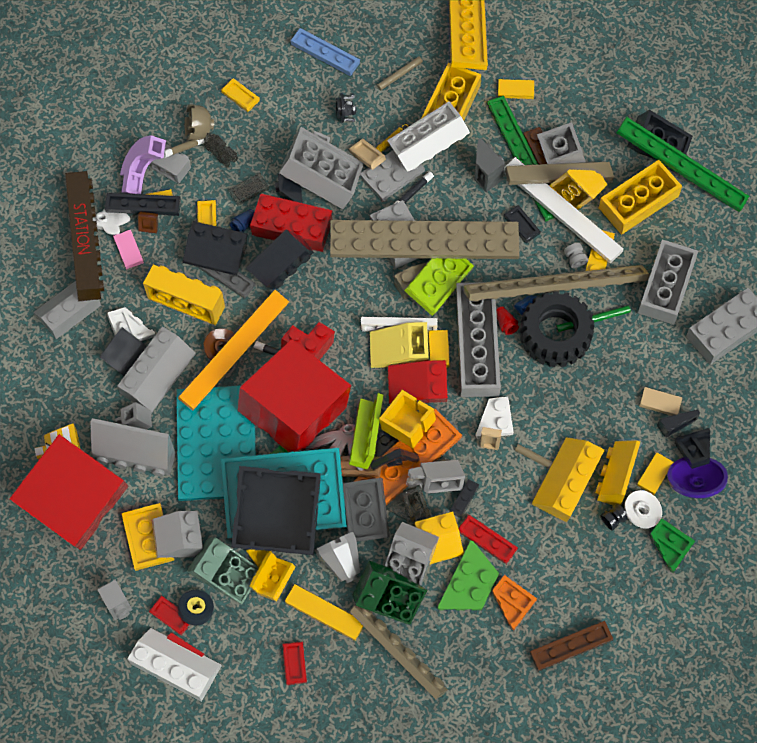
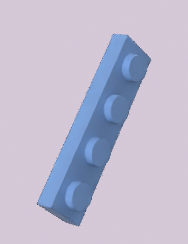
[291,28,360,76]

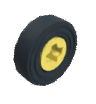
[177,590,214,626]

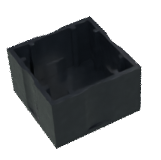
[231,466,321,555]

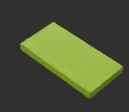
[404,258,474,316]

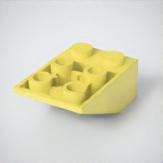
[370,322,429,368]

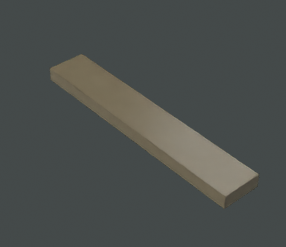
[505,162,614,185]

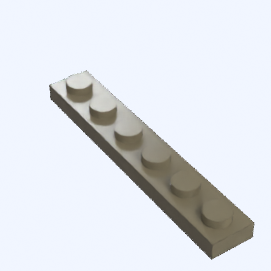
[350,606,448,699]

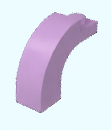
[120,136,166,194]

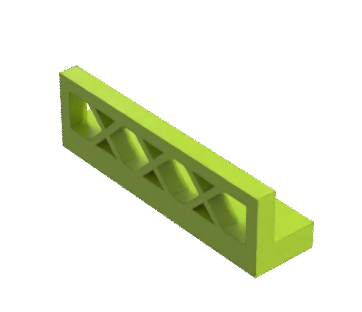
[349,393,383,469]

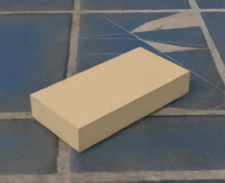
[349,139,386,170]
[639,387,682,416]
[480,427,502,450]

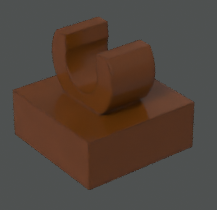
[138,212,158,233]

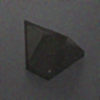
[386,485,431,526]

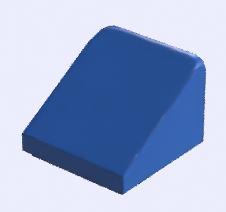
[514,296,536,316]

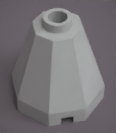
[315,532,360,583]

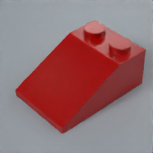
[388,360,448,404]

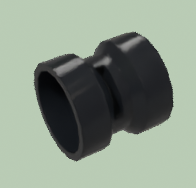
[600,503,628,531]

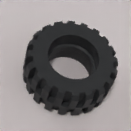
[520,291,595,367]

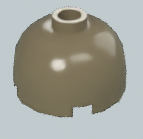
[185,104,214,141]

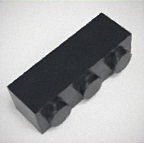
[450,479,479,518]

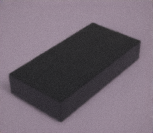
[503,205,541,243]

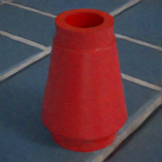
[496,307,519,335]

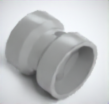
[564,243,588,268]

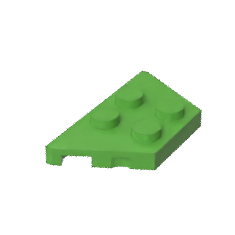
[437,541,499,611]

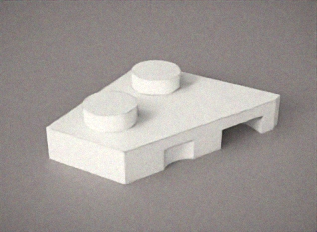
[107,307,155,341]
[476,397,514,439]

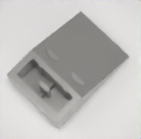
[385,522,439,586]

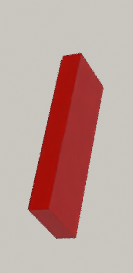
[458,515,518,565]

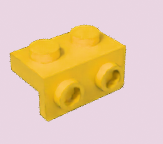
[250,552,295,602]

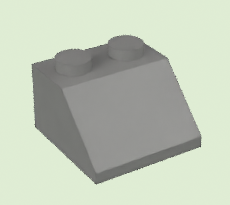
[537,122,586,164]
[152,511,203,558]

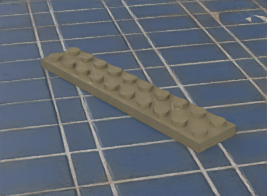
[330,220,520,259]

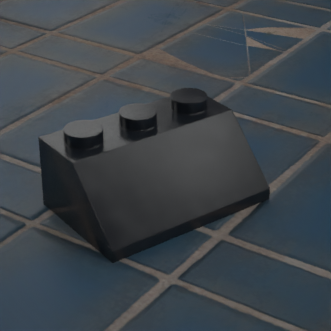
[183,221,247,276]
[246,229,314,290]

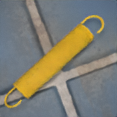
[376,124,408,153]

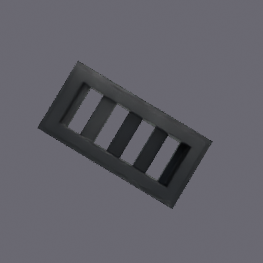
[657,409,700,438]

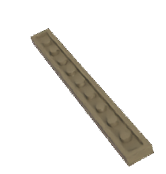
[464,265,649,301]

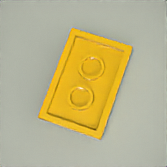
[122,503,174,571]

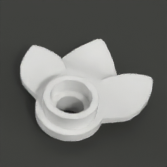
[93,208,130,235]

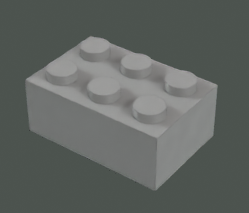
[370,200,418,269]

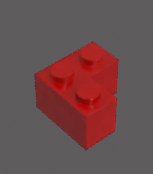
[281,322,335,360]

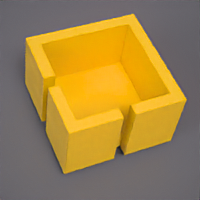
[379,390,436,449]

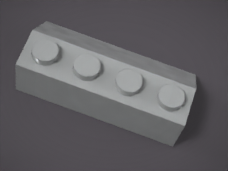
[117,326,196,414]

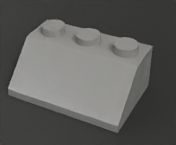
[33,281,101,339]

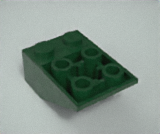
[352,561,427,625]

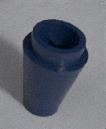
[229,209,255,233]

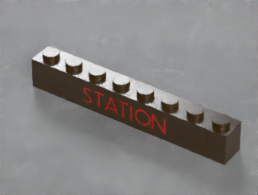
[65,171,104,302]

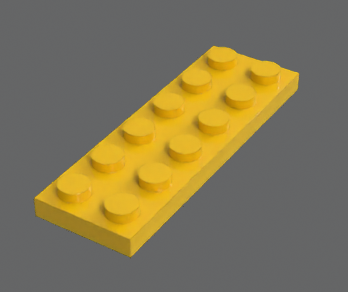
[449,0,488,70]

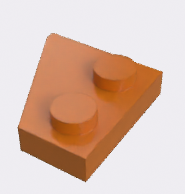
[492,575,537,631]

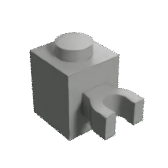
[115,402,152,430]

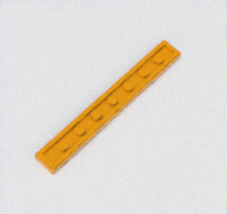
[178,290,289,411]

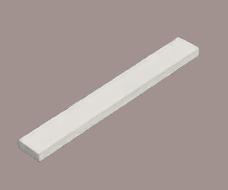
[504,157,623,263]

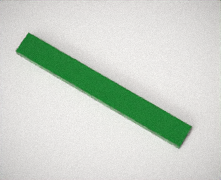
[487,95,556,222]
[616,117,749,212]

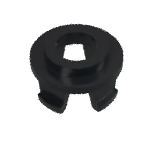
[336,93,356,123]

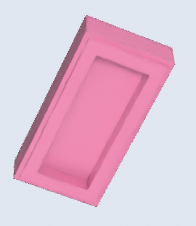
[113,230,144,270]

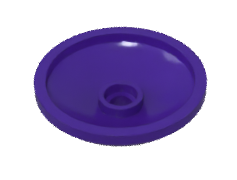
[668,458,728,499]

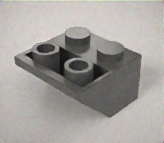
[474,138,505,192]

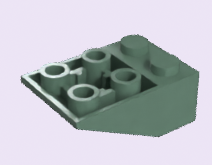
[187,537,259,605]

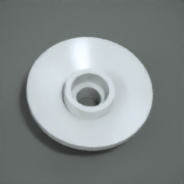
[624,490,662,529]

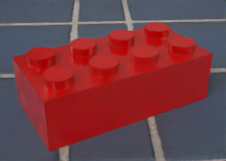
[250,194,333,252]

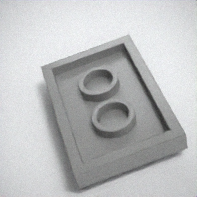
[360,150,425,202]

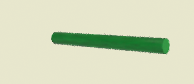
[556,305,631,332]

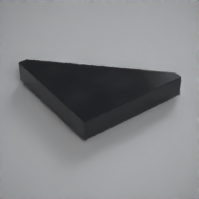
[370,448,420,470]

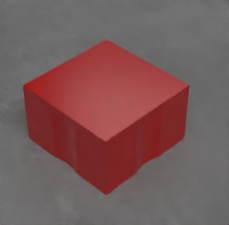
[238,339,351,452]
[10,434,129,550]

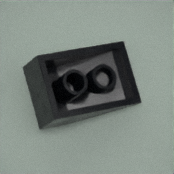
[627,110,693,159]

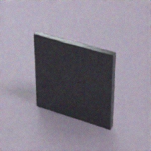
[99,327,147,376]

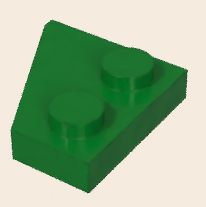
[650,518,695,573]

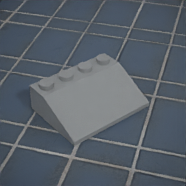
[279,127,364,209]
[91,418,176,477]

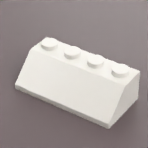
[387,102,470,172]
[128,628,222,702]

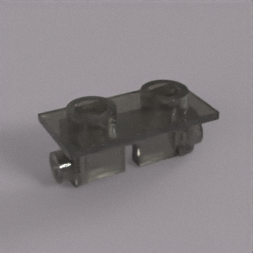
[204,133,238,168]

